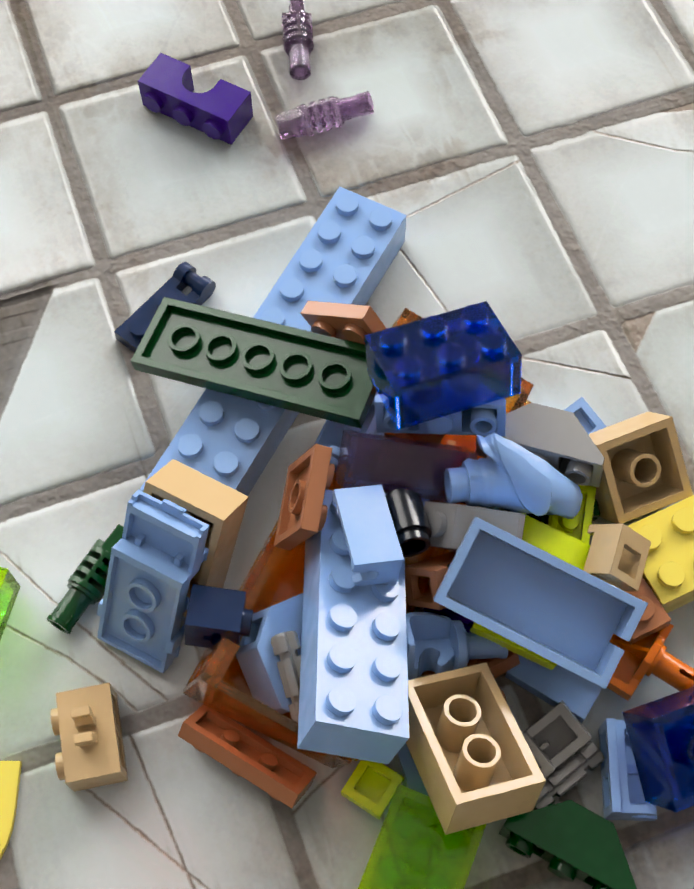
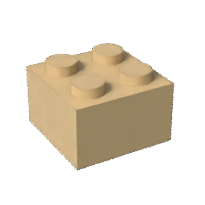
[588,412,693,524]

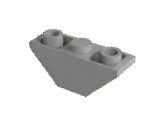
[476,403,605,487]

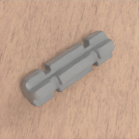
[271,631,301,723]
[534,741,604,810]

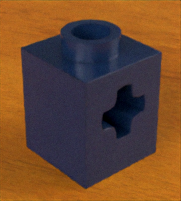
[185,584,253,652]

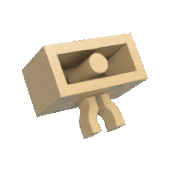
[50,682,128,792]

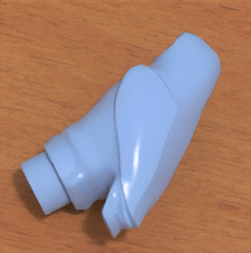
[444,432,583,519]

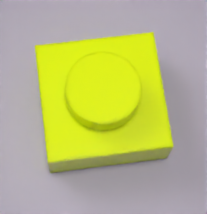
[341,760,404,820]

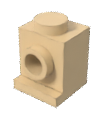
[583,523,651,591]

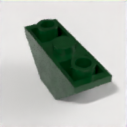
[499,800,637,889]

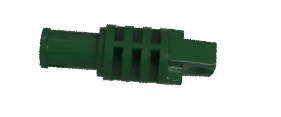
[47,524,124,634]

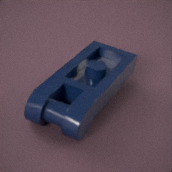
[114,262,216,353]

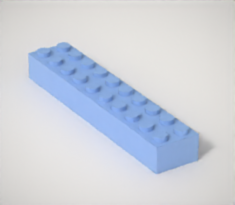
[140,186,406,496]

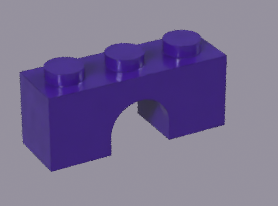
[138,53,253,145]

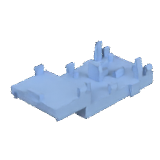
[97,489,210,673]

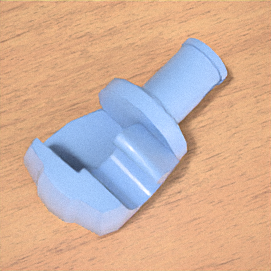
[406,612,508,680]

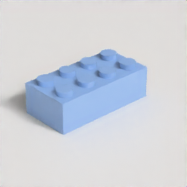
[433,517,648,689]

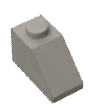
[424,501,526,551]

